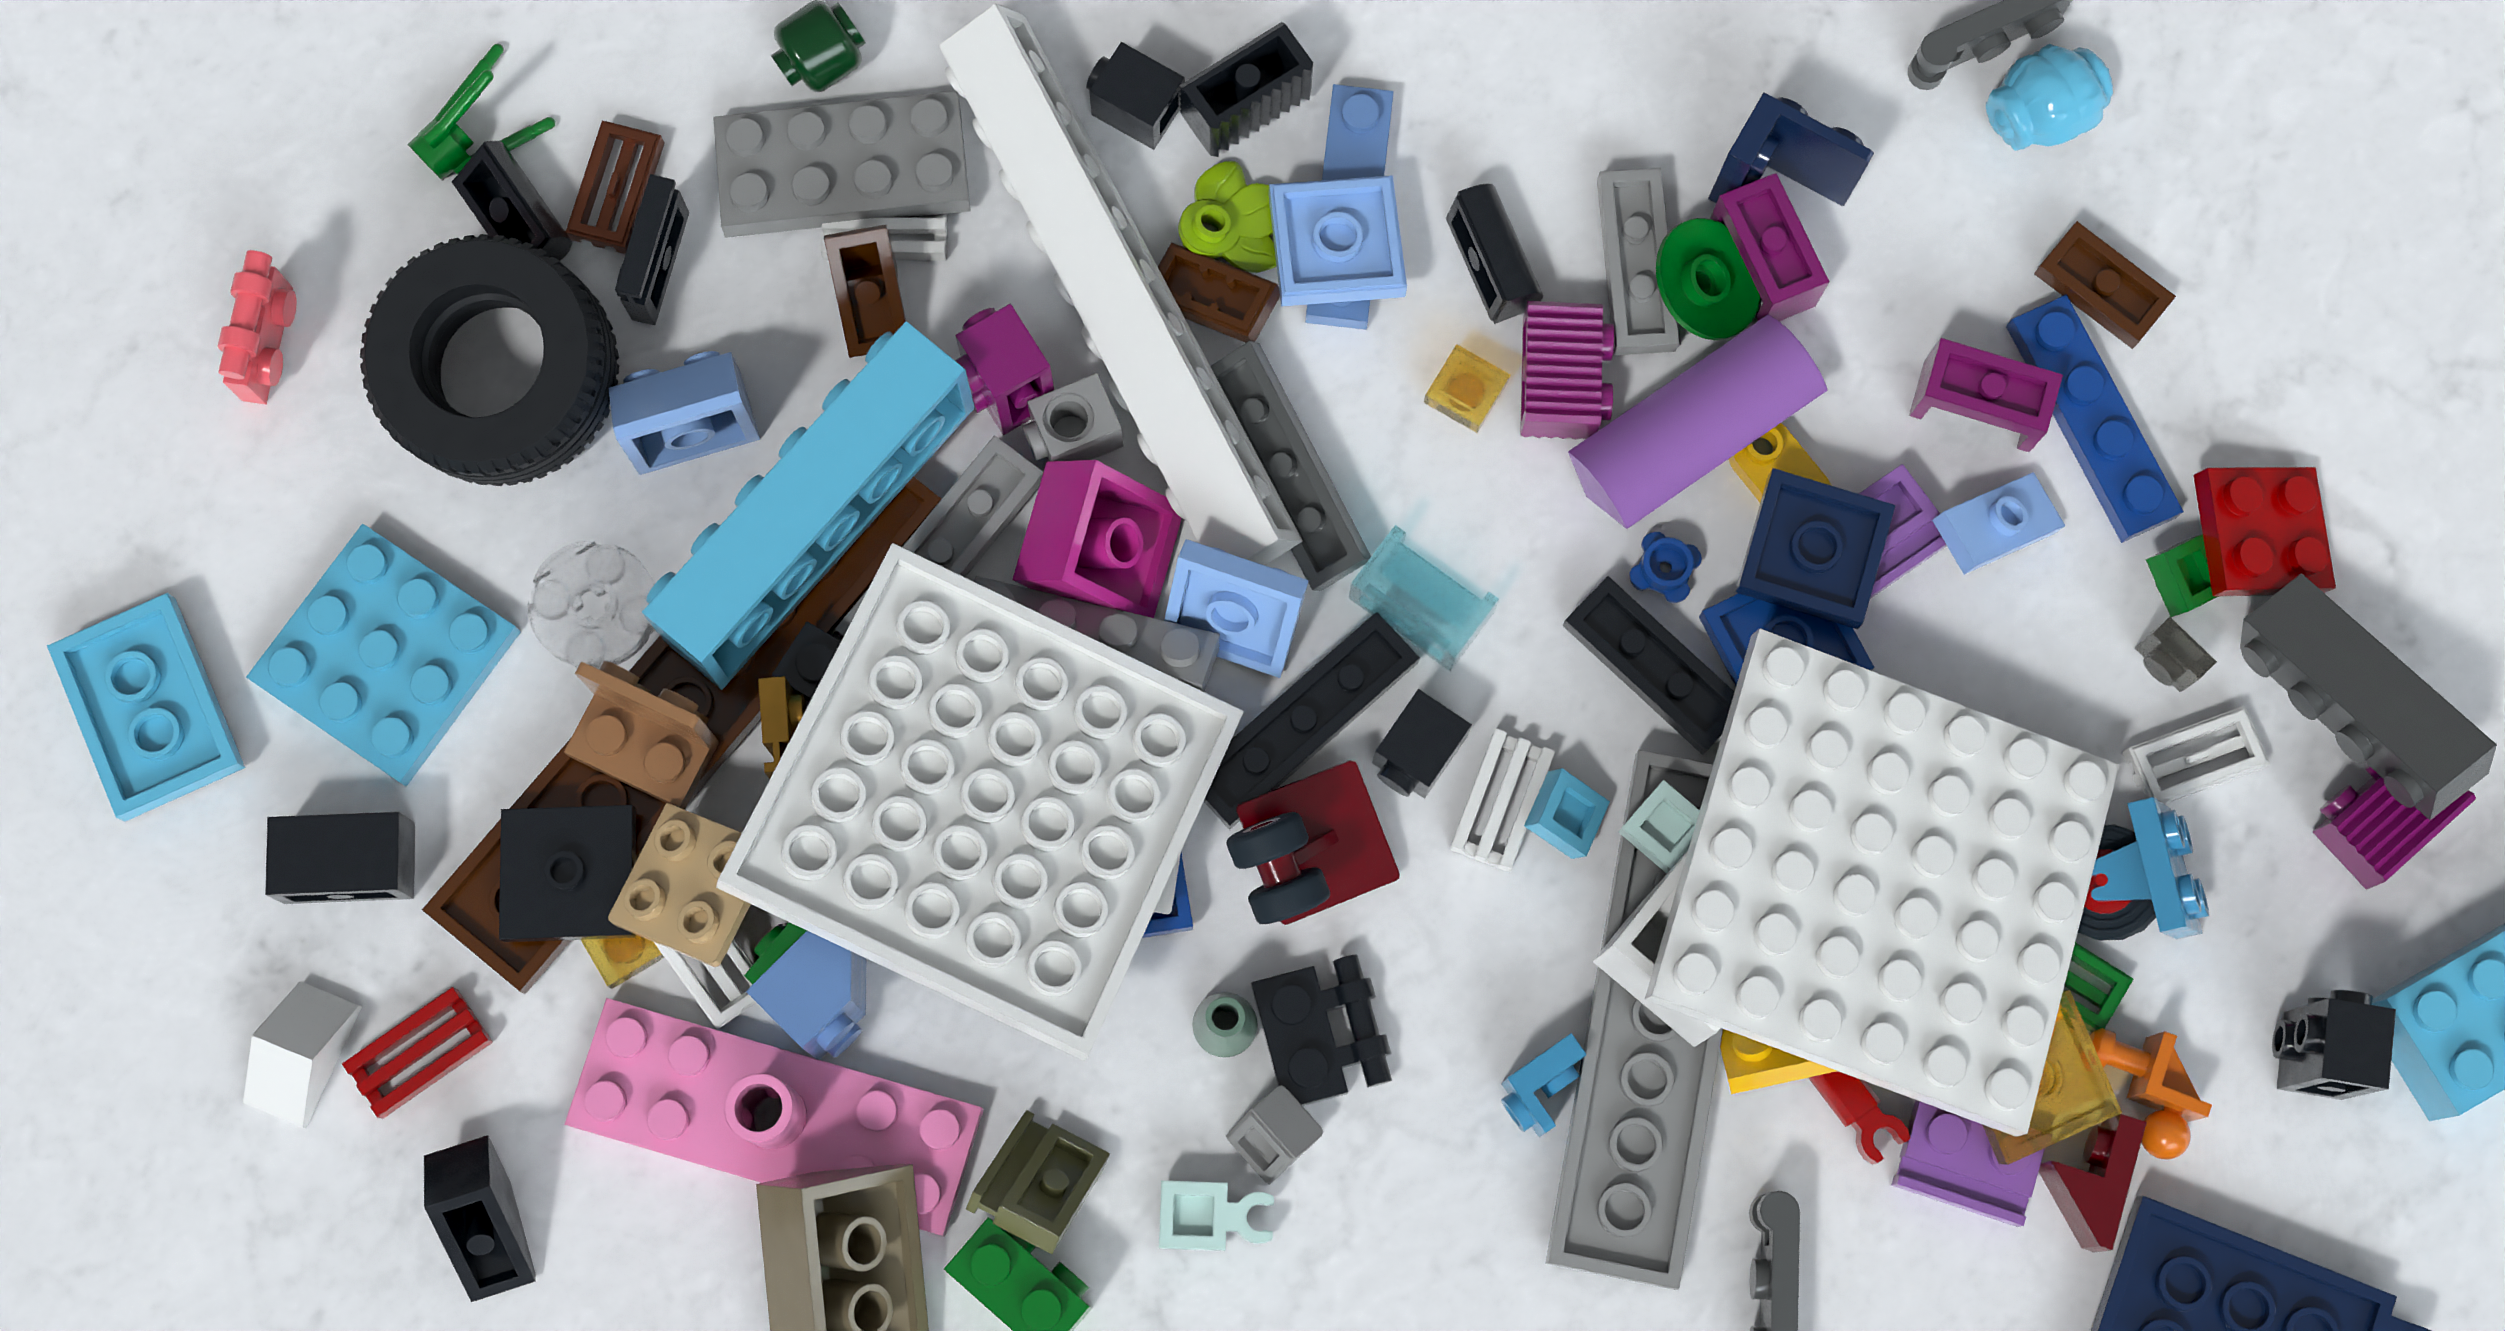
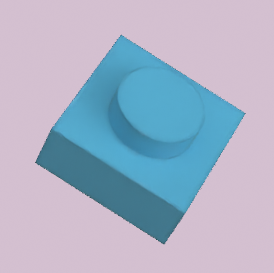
[1524,768,1610,859]

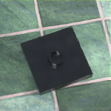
[499,805,636,942]

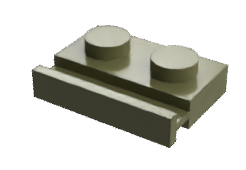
[966,1110,1110,1254]

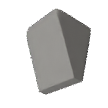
[1226,1085,1323,1185]

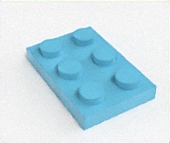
[47,593,245,822]

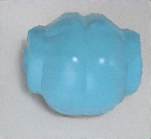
[1986,44,2113,151]

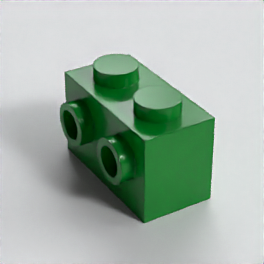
[944,1217,1093,1331]

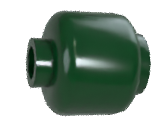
[771,0,866,92]

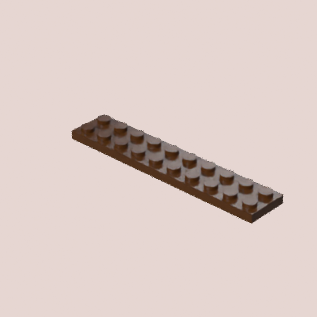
[422,477,941,994]

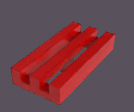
[342,987,493,1119]

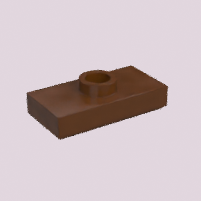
[1158,242,1280,343]

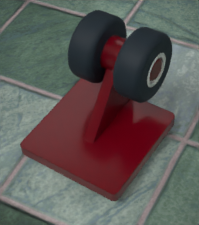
[1226,760,1400,925]

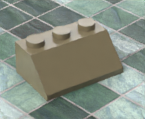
[756,1164,929,1331]

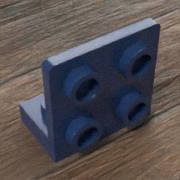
[1708,92,1874,206]

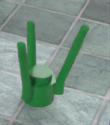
[407,44,555,181]

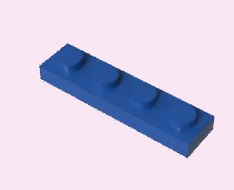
[2006,294,2184,543]

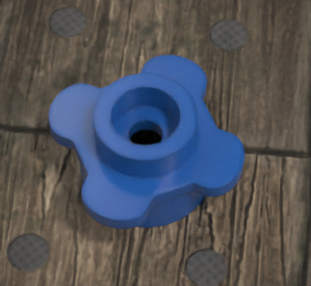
[1629,532,1702,603]

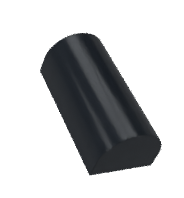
[452,141,572,261]
[1446,184,1543,324]

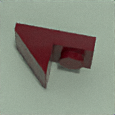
[2039,1114,2147,1252]

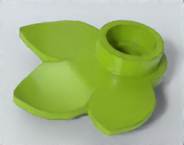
[1178,161,1277,273]

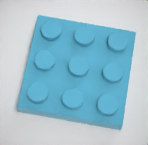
[246,523,521,787]

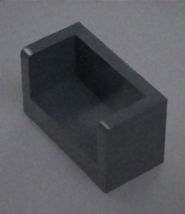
[265,812,415,904]

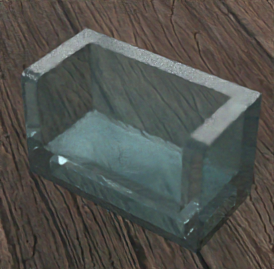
[1349,525,1499,672]

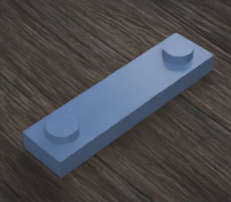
[1305,84,1394,330]

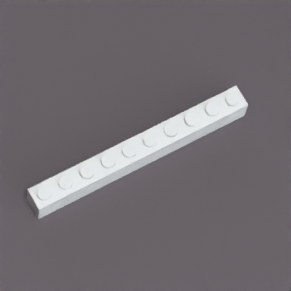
[939,3,1303,565]

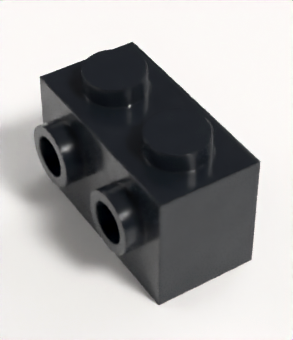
[2272,990,2396,1100]

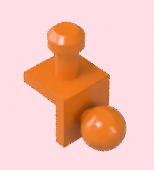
[2084,1028,2212,1160]

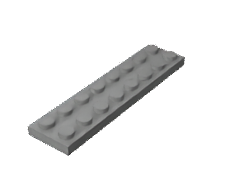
[1545,750,1723,1290]

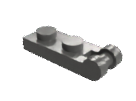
[1907,0,2072,90]
[1749,1191,1800,1331]

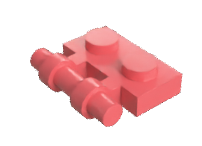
[217,250,297,405]

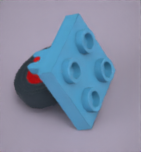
[2078,797,2209,941]

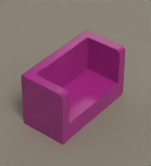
[1710,173,1830,321]
[1909,338,2063,452]

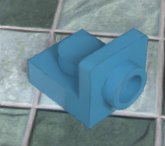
[1501,1033,1587,1137]

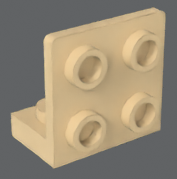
[608,803,751,967]

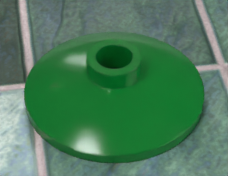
[1656,218,1760,340]

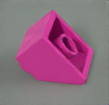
[1012,460,1182,618]

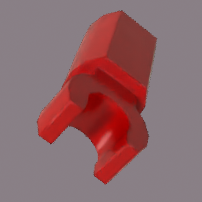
[1809,1071,1911,1165]

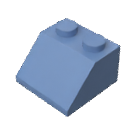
[746,931,867,1060]

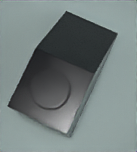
[424,1135,536,1302]

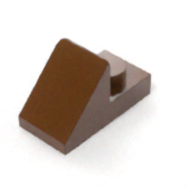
[824,225,906,358]

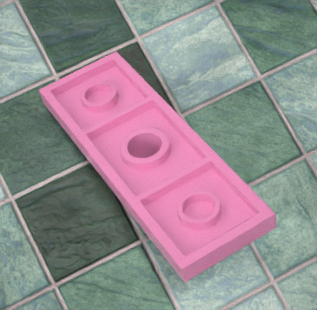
[564,998,984,1237]

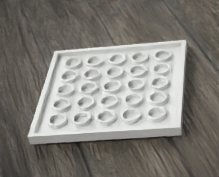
[716,543,1244,1061]
[1644,629,2119,1137]

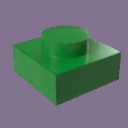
[2145,534,2219,617]

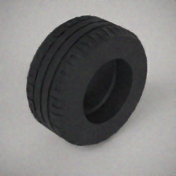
[360,234,620,486]

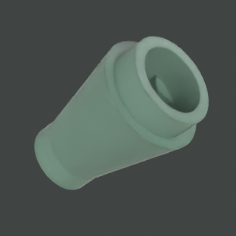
[1192,992,1258,1057]

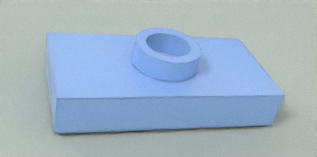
[1932,472,2065,575]

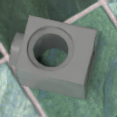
[1022,373,1124,461]

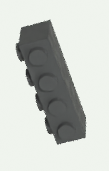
[2240,573,2497,820]

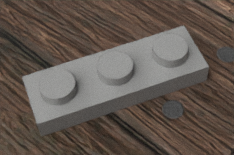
[1597,168,1679,355]

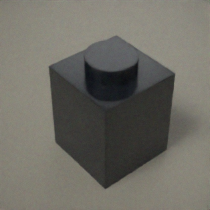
[1086,42,1185,150]
[1372,689,1472,799]

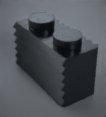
[1179,22,1313,157]

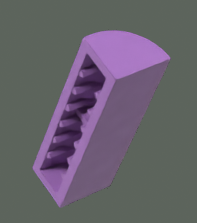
[1568,314,1828,529]

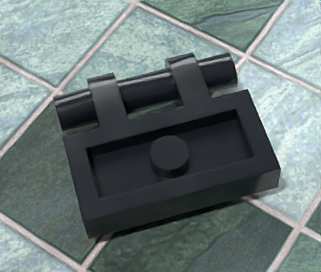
[1251,954,1392,1106]

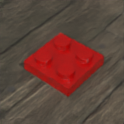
[2193,467,2336,596]

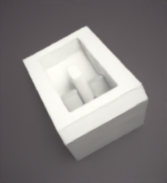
[243,981,362,1128]

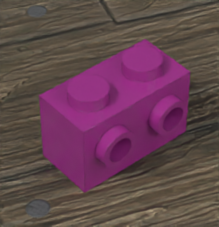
[955,303,1054,436]

